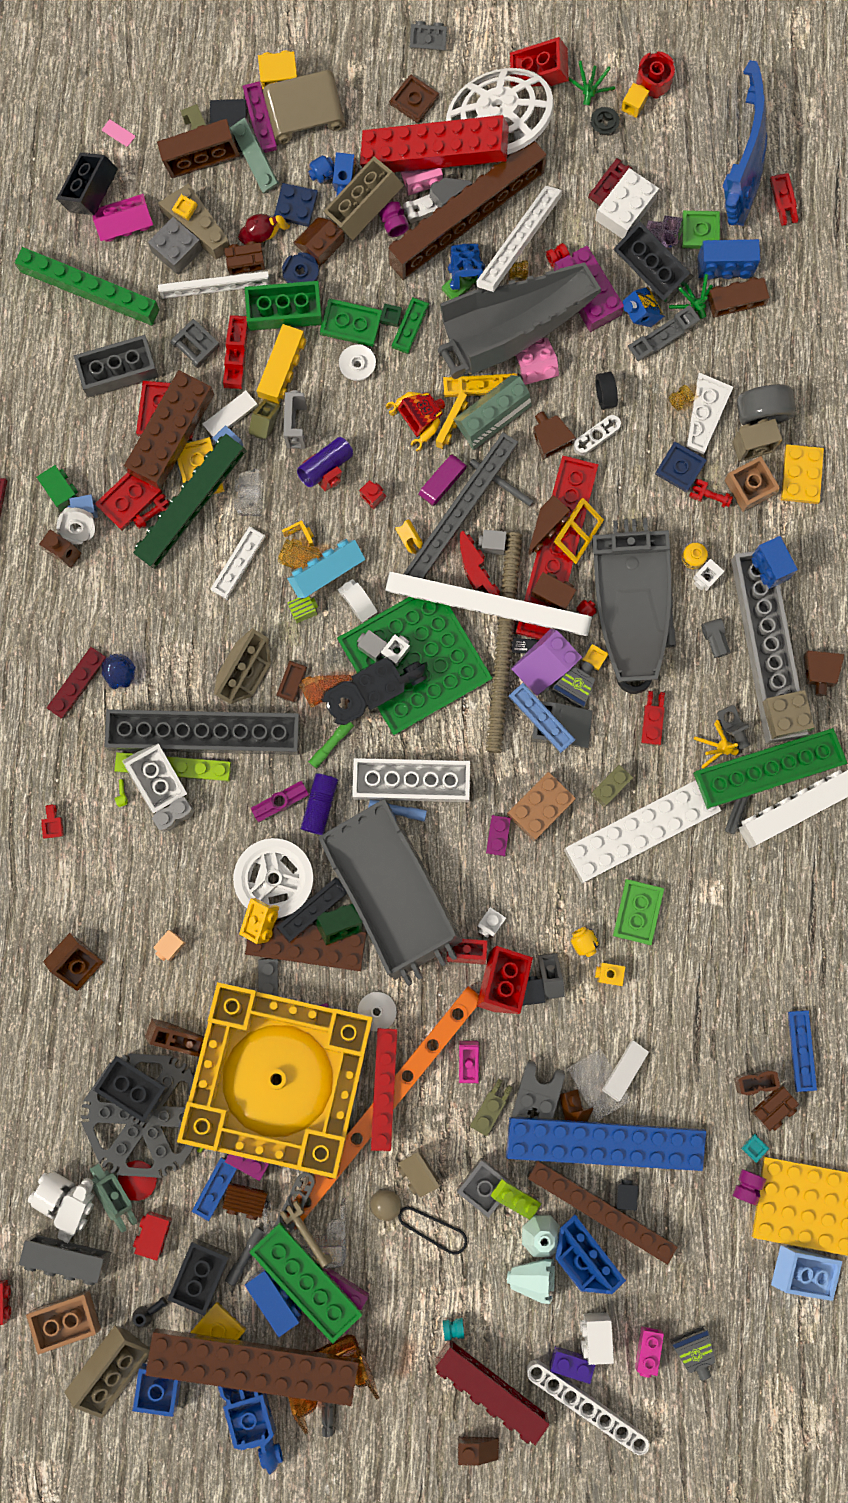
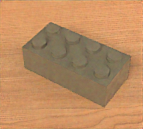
[323,157,404,240]

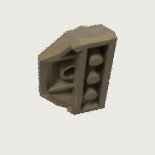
[214,628,271,704]

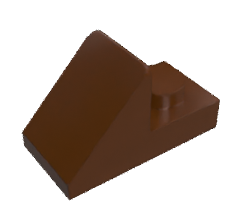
[560,1089,593,1122]

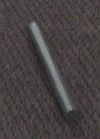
[469,459,534,507]

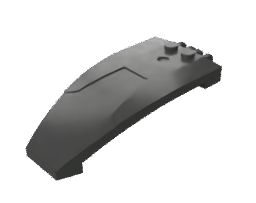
[593,518,671,682]

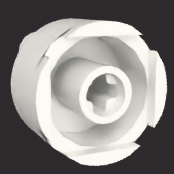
[28,1171,75,1219]

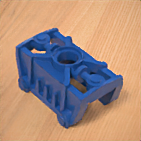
[448,243,484,290]

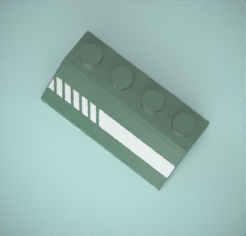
[453,375,532,450]

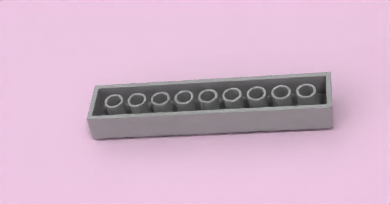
[731,551,809,744]

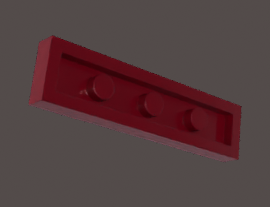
[46,646,107,719]

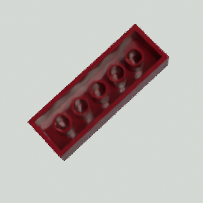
[435,1340,550,1446]

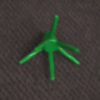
[569,61,615,106]
[669,274,713,319]

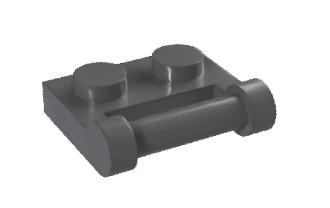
[171,318,220,368]

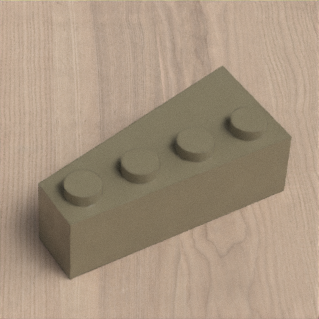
[158,183,230,260]

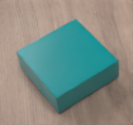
[741,1134,770,1163]

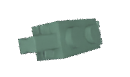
[89,1164,137,1233]

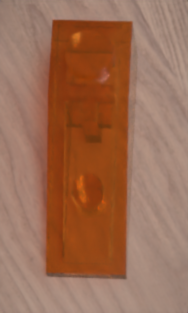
[299,675,352,708]

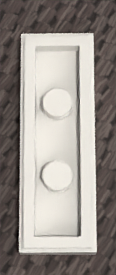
[202,390,258,437]
[602,1040,649,1102]

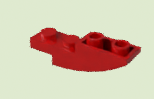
[460,531,500,596]

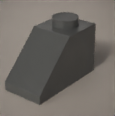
[430,178,472,207]
[538,953,565,999]

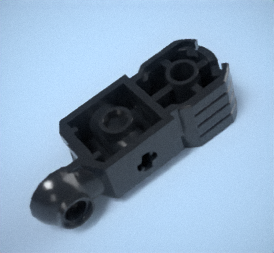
[321,657,428,725]

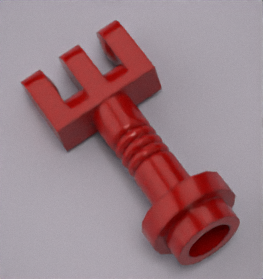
[689,479,733,508]
[133,494,170,529]

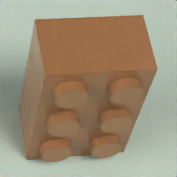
[507,772,576,841]
[26,1290,101,1355]

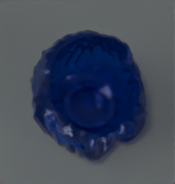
[101,653,136,689]

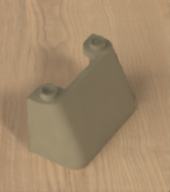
[263,70,346,145]

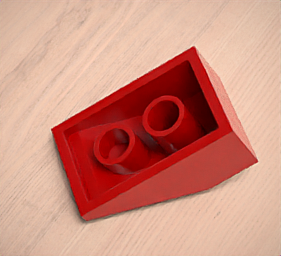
[510,37,569,87]

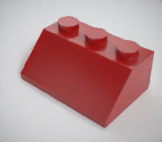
[477,946,533,1014]

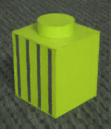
[287,596,318,624]

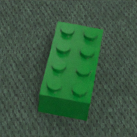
[244,281,322,331]

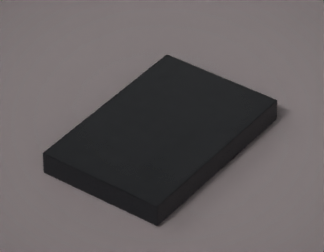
[210,99,247,153]

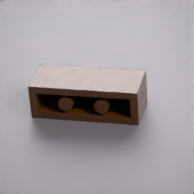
[708,277,770,318]

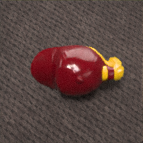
[238,213,290,245]

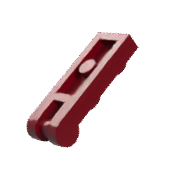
[588,158,632,206]

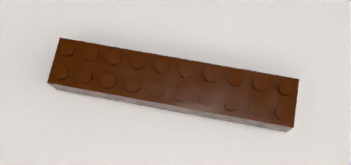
[388,141,547,280]
[145,1328,358,1406]

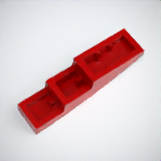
[223,315,248,389]

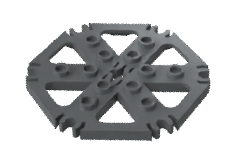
[81,1053,195,1178]

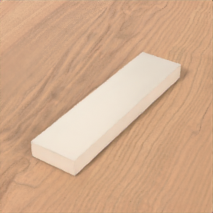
[210,526,266,600]

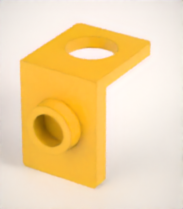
[282,520,314,549]

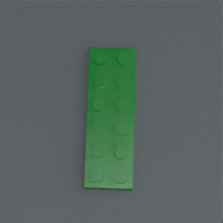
[249,1222,363,1344]

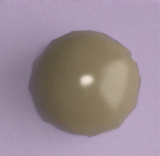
[369,1190,402,1221]

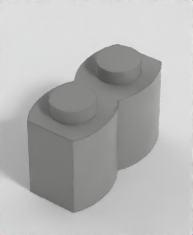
[152,797,195,832]

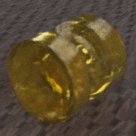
[509,260,528,279]
[668,385,695,411]

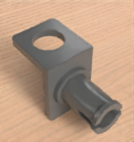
[717,705,750,749]

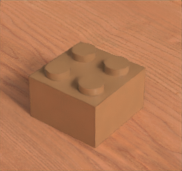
[724,456,780,512]

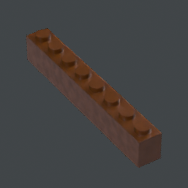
[527,1161,678,1265]

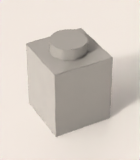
[478,530,506,555]
[357,630,387,661]

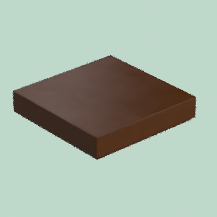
[389,74,440,124]

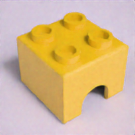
[258,50,298,96]

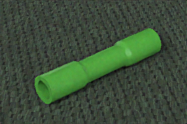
[308,722,354,769]

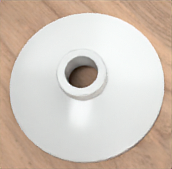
[339,345,376,381]
[358,992,397,1031]

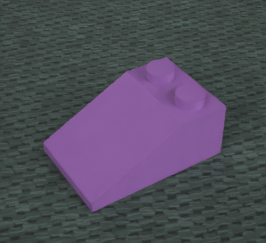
[511,629,582,696]

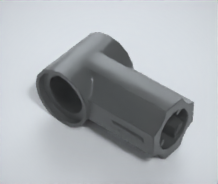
[701,618,731,659]

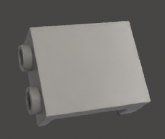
[283,390,307,449]

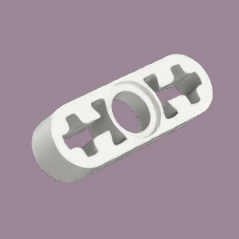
[574,415,621,456]

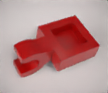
[41,804,64,839]

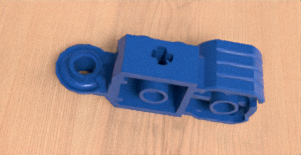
[218,1386,283,1475]

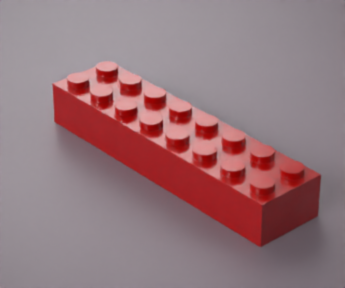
[360,115,509,172]

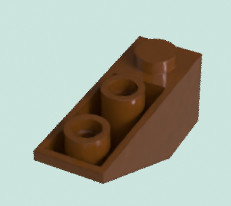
[528,495,570,555]

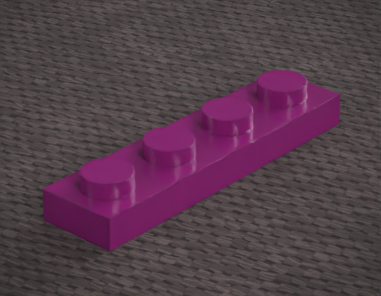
[242,81,277,153]

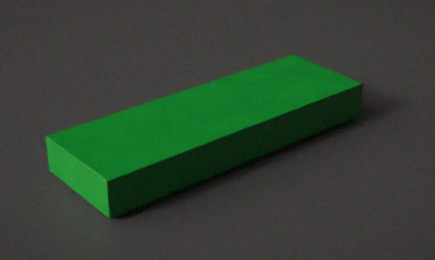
[391,297,429,354]

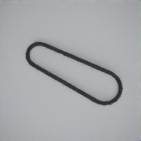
[398,1206,467,1255]

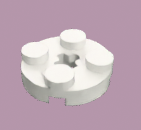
[56,507,95,544]

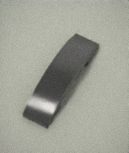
[628,305,700,361]

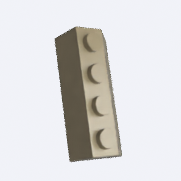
[64,1325,150,1418]

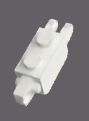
[54,1178,94,1243]

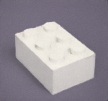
[595,168,659,239]

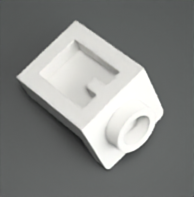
[477,907,506,938]

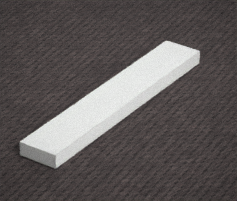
[158,271,270,299]

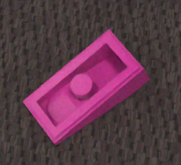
[459,1041,479,1083]

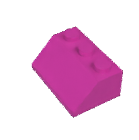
[92,194,153,242]

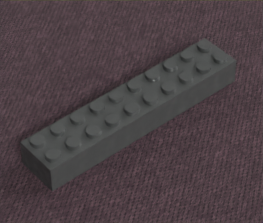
[104,709,301,755]

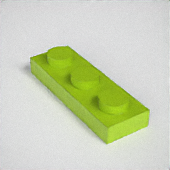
[490,1179,542,1220]

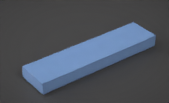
[509,683,575,753]

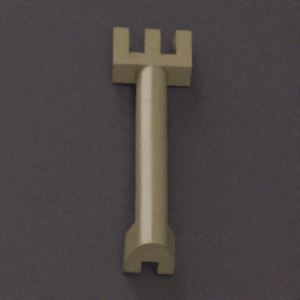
[280,1200,333,1269]

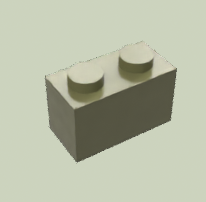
[590,765,633,808]

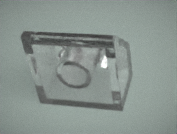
[234,469,263,516]

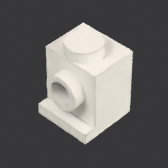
[693,559,724,591]
[381,635,410,667]

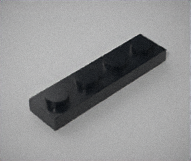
[277,877,347,943]

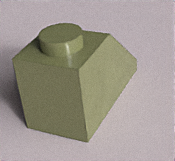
[249,399,281,439]

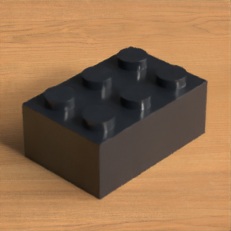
[56,152,118,216]
[93,1056,170,1123]
[168,1238,231,1316]

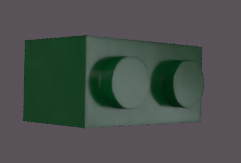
[317,903,362,945]

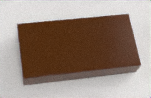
[276,660,307,703]

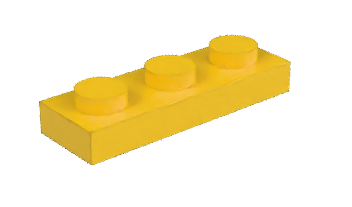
[436,392,468,449]

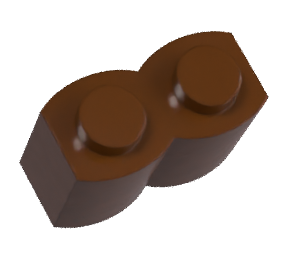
[734,1070,780,1095]

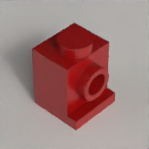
[359,480,387,509]

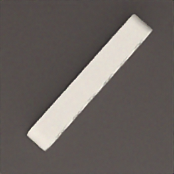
[527,1360,649,1455]

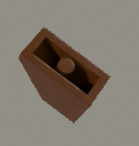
[458,1437,499,1466]

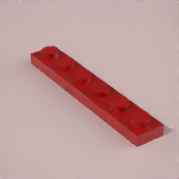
[371,1028,398,1151]

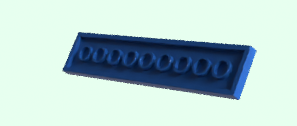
[506,1117,706,1171]

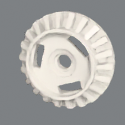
[233,838,314,918]

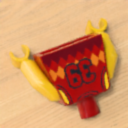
[386,392,445,452]

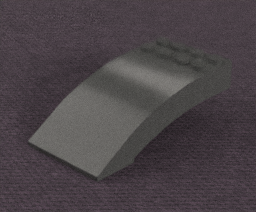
[318,799,463,986]

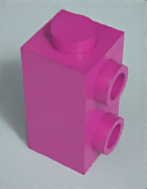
[635,1326,664,1378]

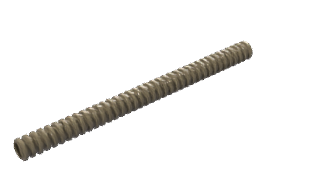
[486,532,523,753]

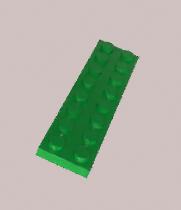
[693,728,848,809]

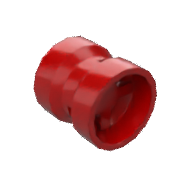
[545,243,570,268]

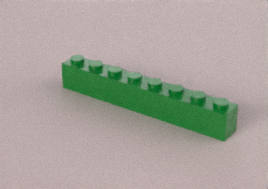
[14,247,160,326]

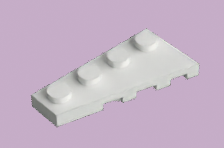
[686,373,733,455]

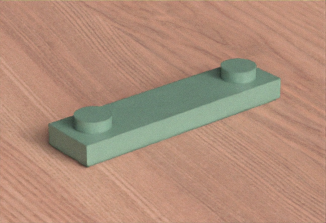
[230,118,279,194]

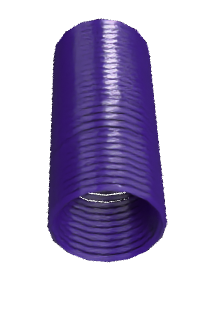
[297,437,353,488]
[300,773,339,835]

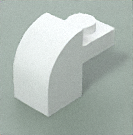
[337,579,377,623]

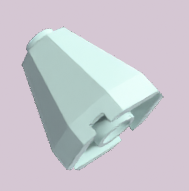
[522,1215,561,1258]
[507,1259,555,1304]

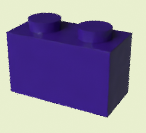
[549,1346,596,1384]

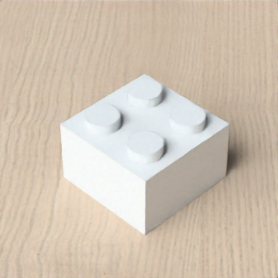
[580,1312,614,1365]

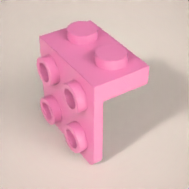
[400,168,443,196]
[515,338,559,385]

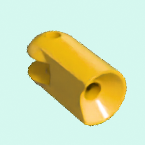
[395,519,423,554]

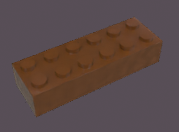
[124,370,214,490]

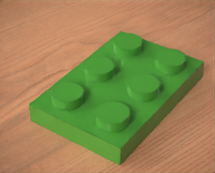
[613,879,664,946]

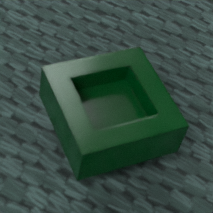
[380,303,402,327]

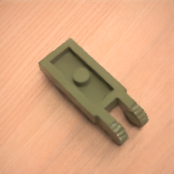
[470,1078,513,1137]

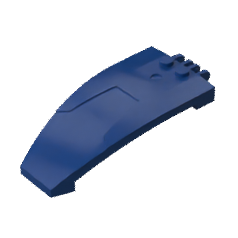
[723,60,767,226]

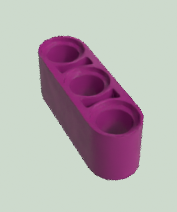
[418,454,467,506]

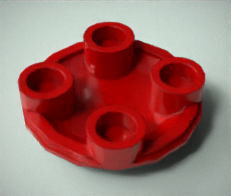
[117,1160,158,1201]

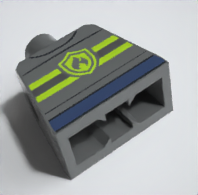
[551,661,595,708]
[670,1325,715,1381]

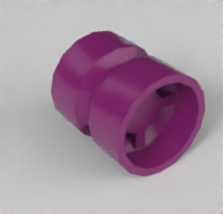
[379,201,410,237]
[732,1169,767,1206]

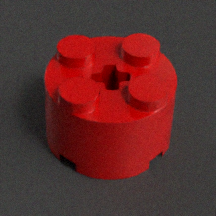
[636,51,675,99]

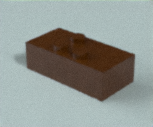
[157,119,240,178]

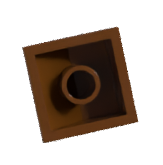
[293,217,345,267]
[43,933,104,991]

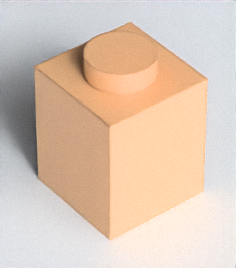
[153,930,186,961]

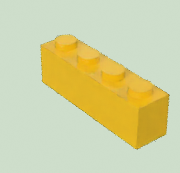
[257,324,306,404]

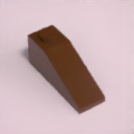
[145,1018,204,1057]

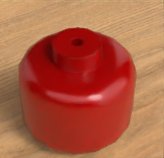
[576,600,597,617]

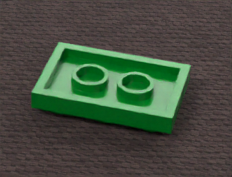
[320,298,382,347]

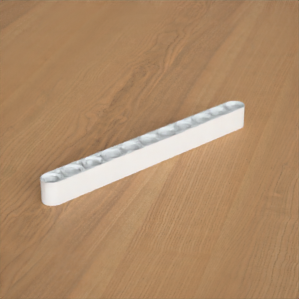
[385,572,592,636]

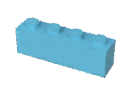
[287,539,366,598]

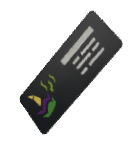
[511,638,539,653]

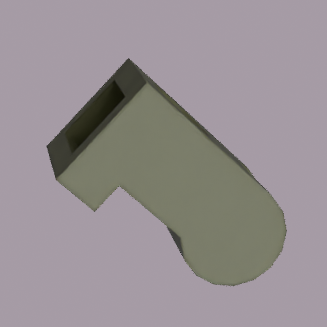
[180,104,206,130]

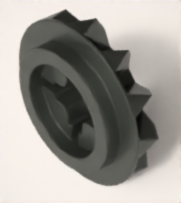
[591,107,620,135]

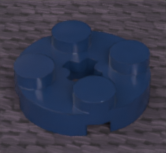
[282,252,319,283]

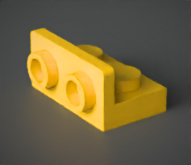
[239,898,279,944]

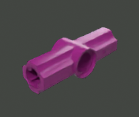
[251,781,309,823]

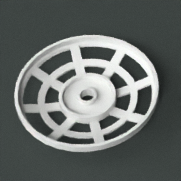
[446,68,554,155]

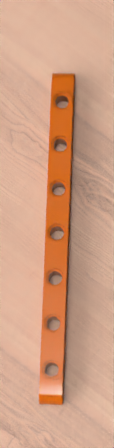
[283,986,479,1230]

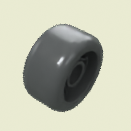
[737,384,796,426]

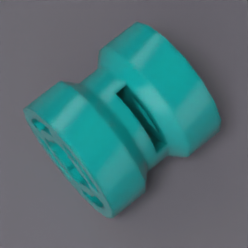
[442,1318,465,1341]

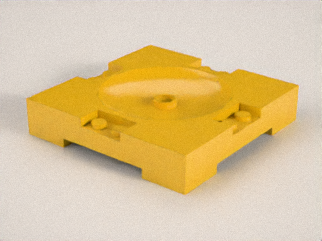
[177,982,373,1179]

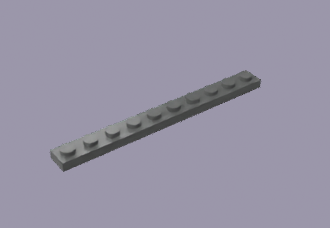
[403,432,518,579]

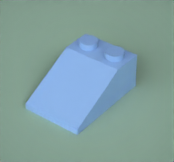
[771,1245,843,1301]

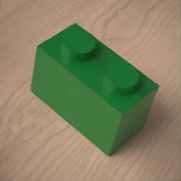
[36,465,79,512]

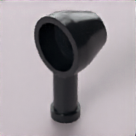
[132,1297,168,1328]

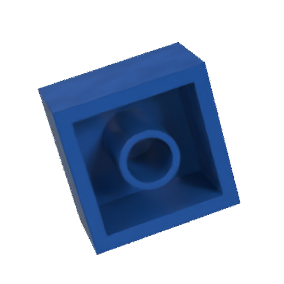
[752,536,798,589]
[133,1363,181,1417]

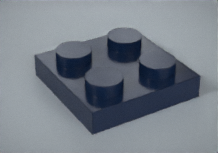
[274,183,318,227]
[655,441,707,493]

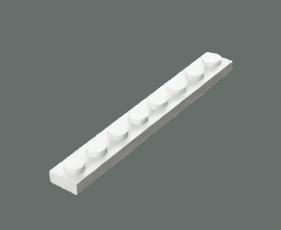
[476,186,562,292]

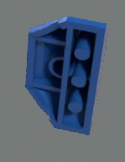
[555,1215,626,1294]

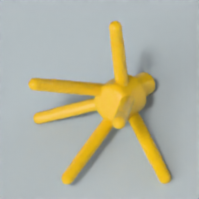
[694,720,739,769]

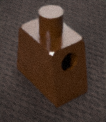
[533,411,575,460]
[39,529,82,568]
[803,650,844,696]

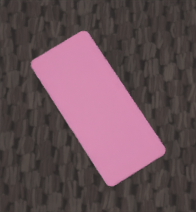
[102,120,135,147]

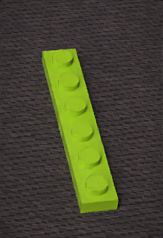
[114,752,231,782]

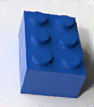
[697,239,760,280]
[245,1268,303,1337]

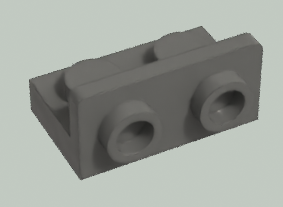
[410,21,448,51]

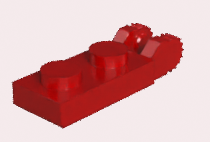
[769,173,798,226]
[641,691,665,746]

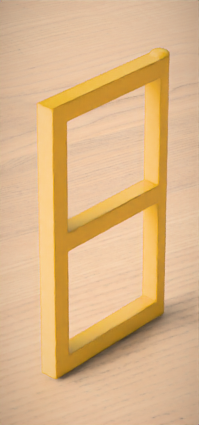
[554,498,604,564]

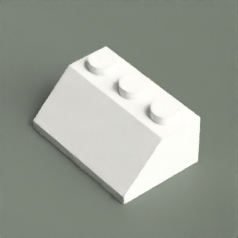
[122,744,187,813]

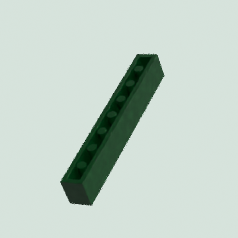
[133,434,247,569]

